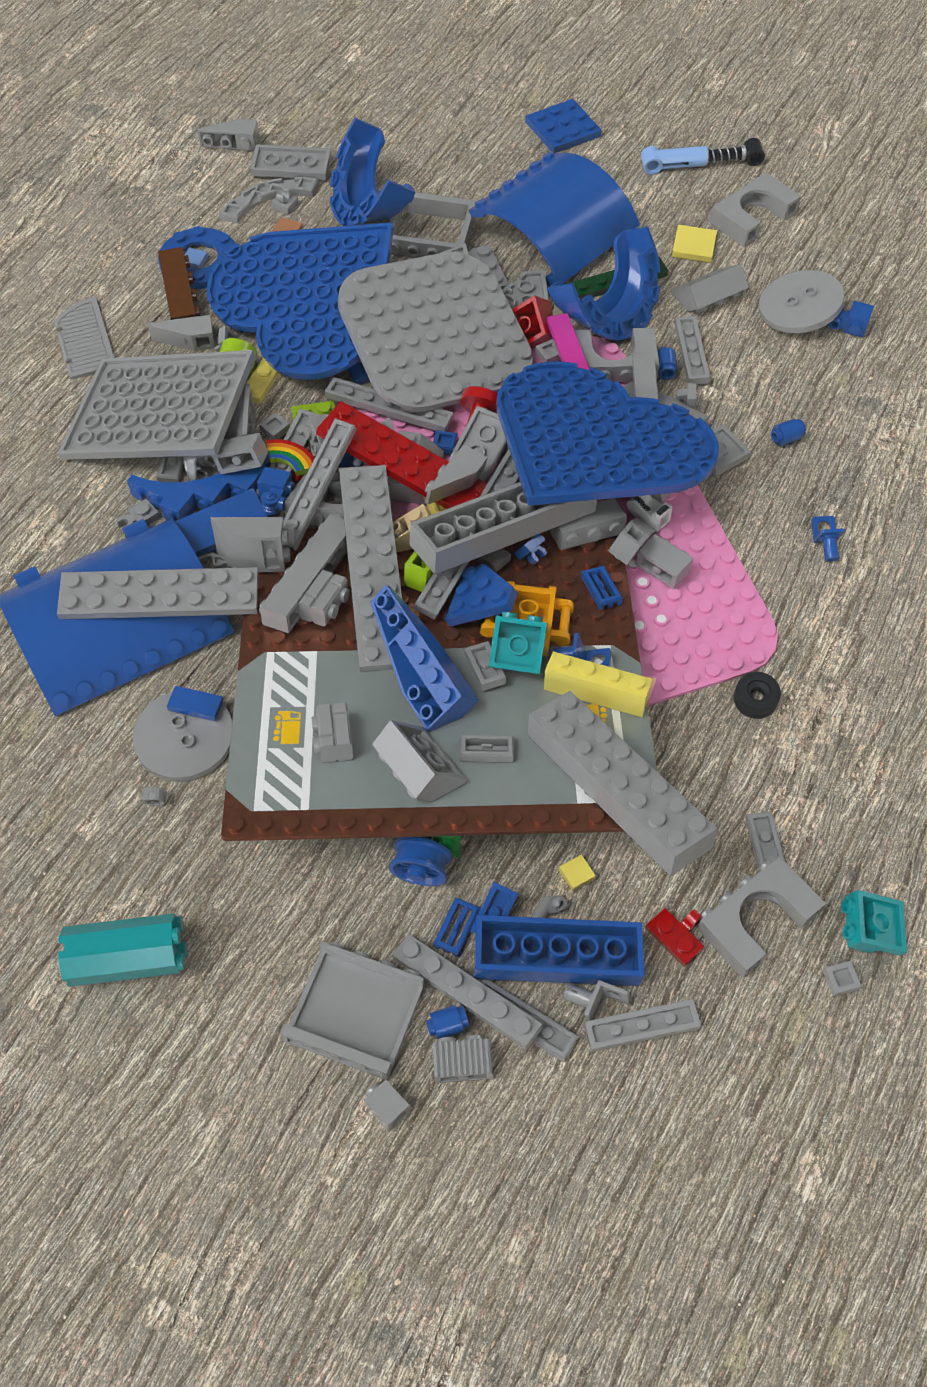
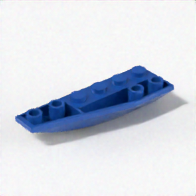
[370,584,479,732]

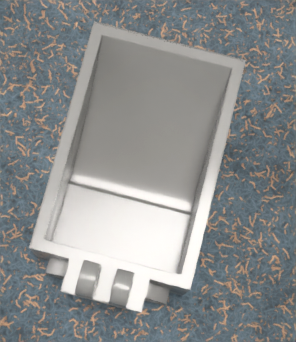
[210,517,296,572]

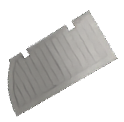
[54,296,114,380]

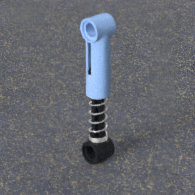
[641,138,765,175]

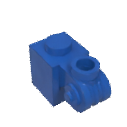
[828,300,874,338]
[257,467,295,515]

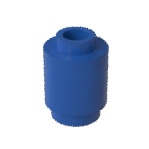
[657,347,677,380]
[771,419,806,446]
[426,1005,469,1040]

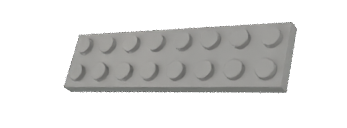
[57,567,259,619]

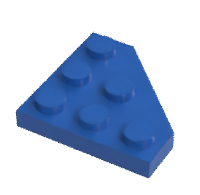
[445,564,518,627]

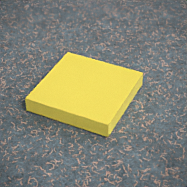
[672,225,717,263]

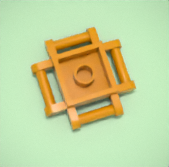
[480,581,574,657]

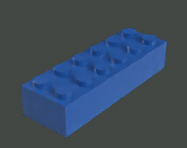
[474,915,644,986]

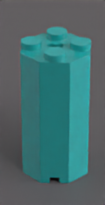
[58,913,188,987]

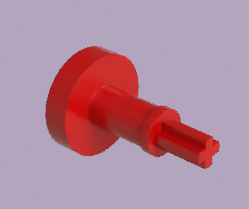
[460,386,498,426]

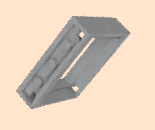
[389,192,476,258]

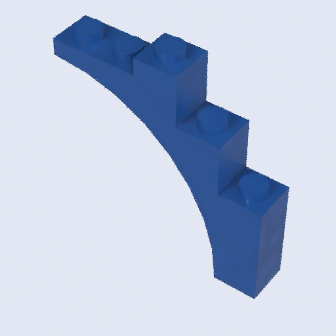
[127,453,271,521]

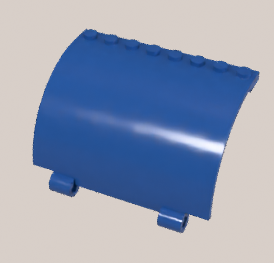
[0,519,234,716]

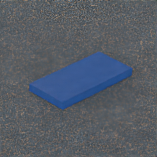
[174,488,267,557]

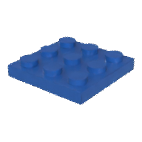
[525,99,602,153]

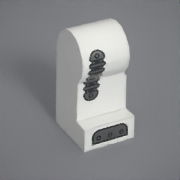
[626,495,673,533]

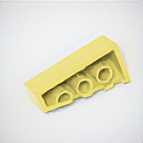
[544,651,656,717]

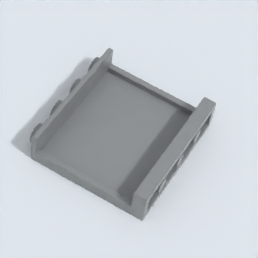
[281,941,425,1081]

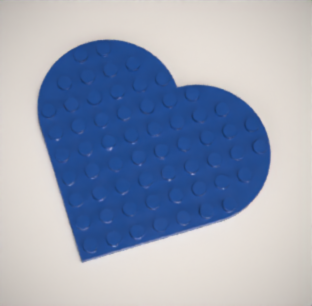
[207,223,394,380]
[496,361,719,505]

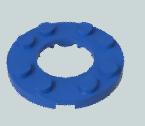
[158,226,236,289]

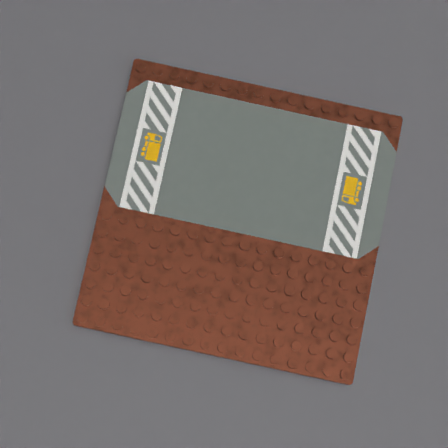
[221,528,657,841]

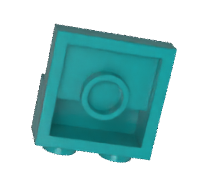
[488,612,547,674]
[841,890,907,956]

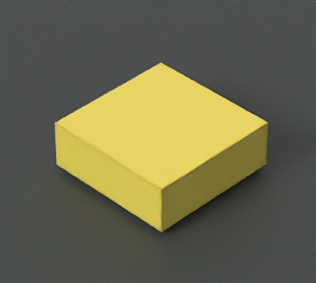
[559,855,596,891]

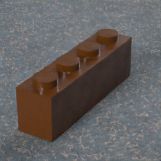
[158,247,200,320]

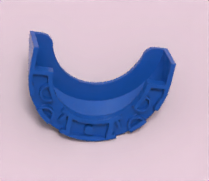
[330,117,416,226]
[547,226,660,340]

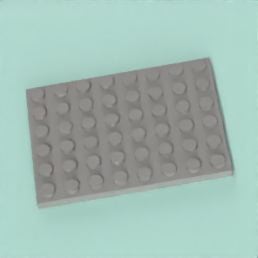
[57,350,256,460]

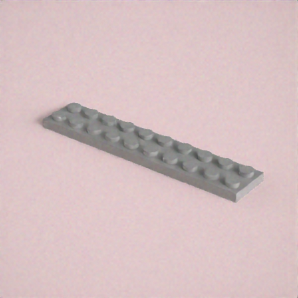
[339,465,402,672]

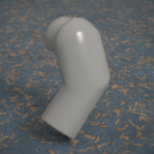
[531,895,568,918]

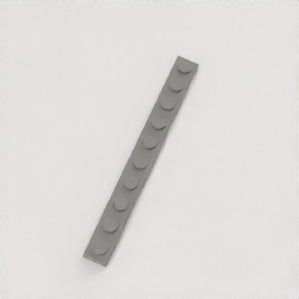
[413,449,519,620]

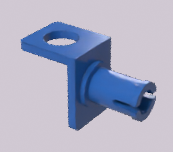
[811,516,845,562]
[552,633,611,667]

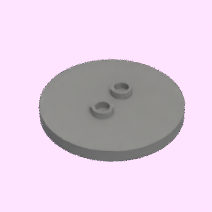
[759,270,844,333]
[133,690,232,781]

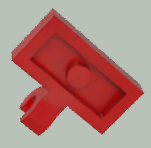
[645,908,704,967]

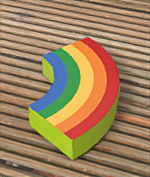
[265,439,315,476]

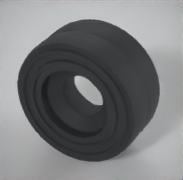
[733,672,781,719]

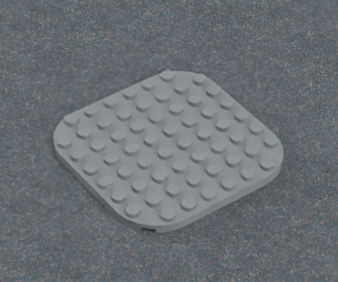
[338,251,533,412]

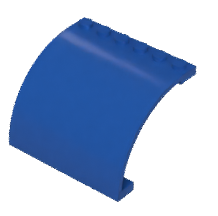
[469,151,640,285]

